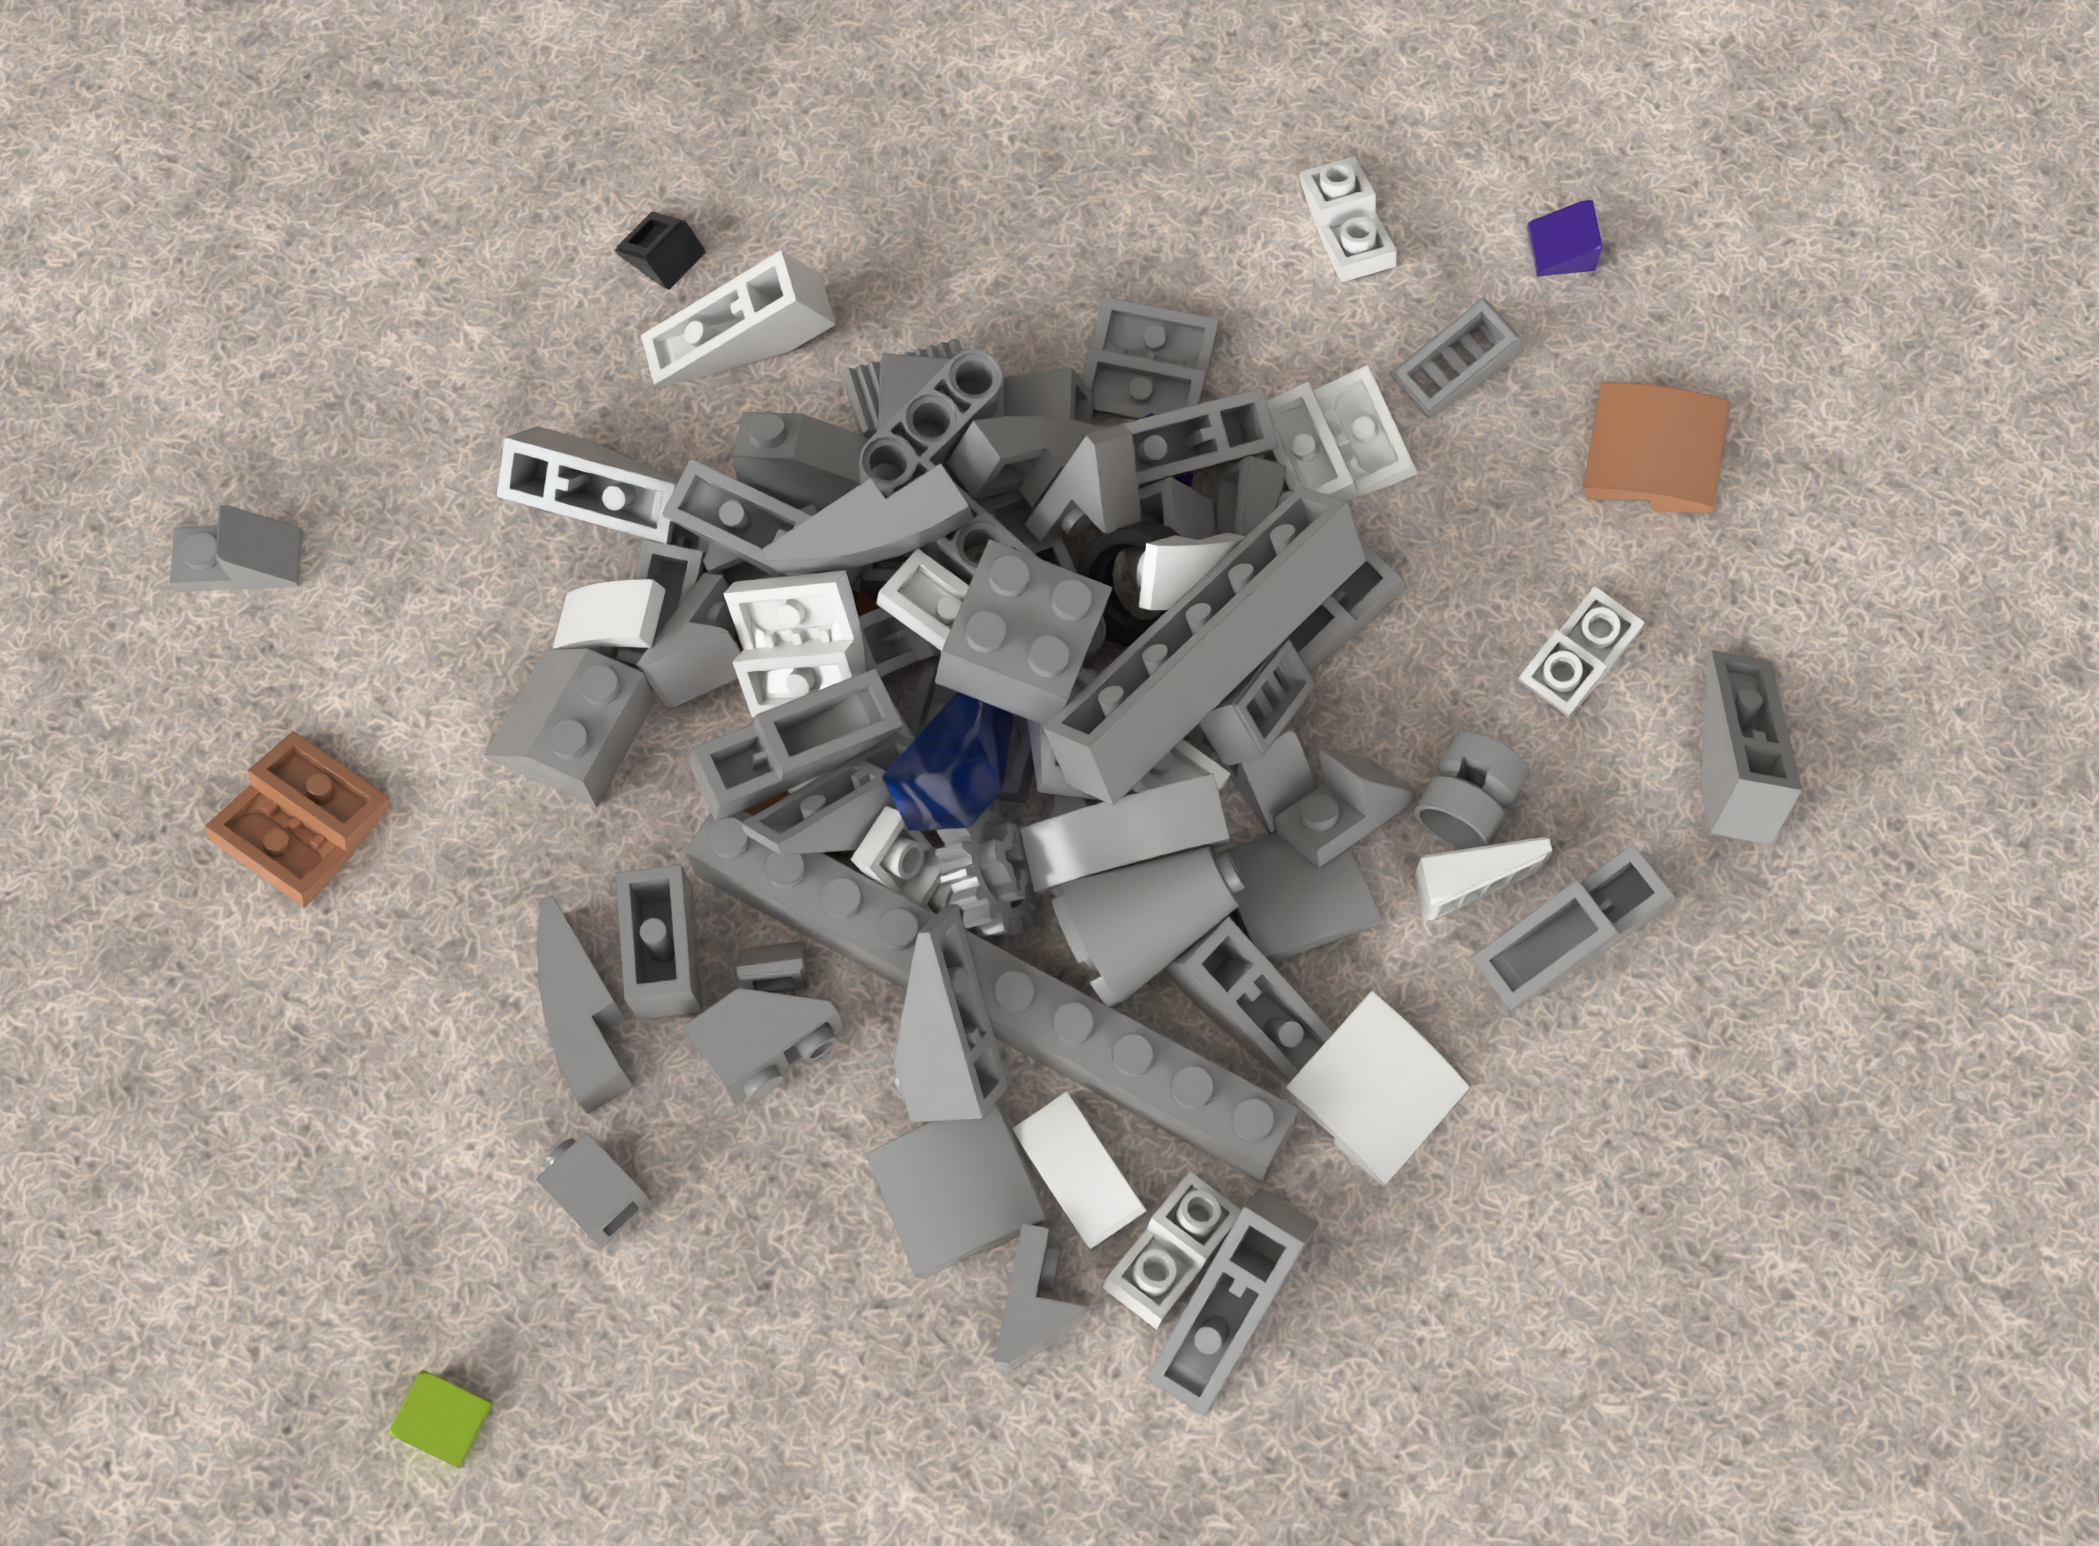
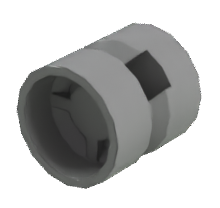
[1414,731,1529,849]

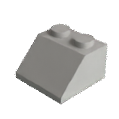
[484,648,656,807]

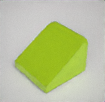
[388,1370,493,1469]

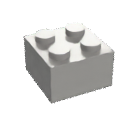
[935,539,1113,726]

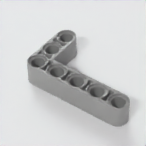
[859,349,1106,669]

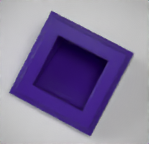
[1527,200,1602,277]

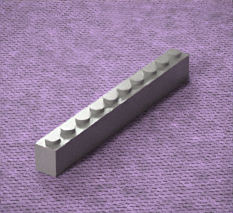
[685,810,1299,1184]

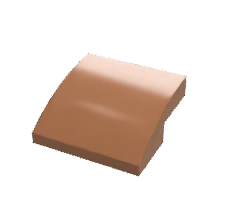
[1583,383,1730,513]
[205,731,390,908]

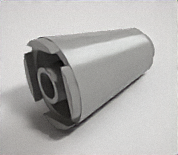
[1051,846,1245,1008]

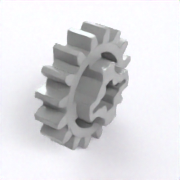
[936,796,1040,941]

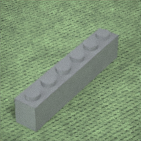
[1043,487,1366,805]

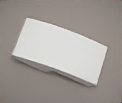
[1300,156,1397,283]
[1136,532,1246,610]
[553,579,666,656]
[1518,586,1645,718]
[851,806,963,915]
[1012,1091,1147,1249]
[1102,1171,1242,1330]

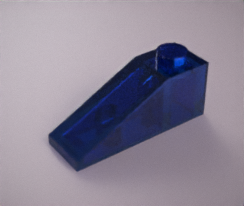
[882,692,1013,831]

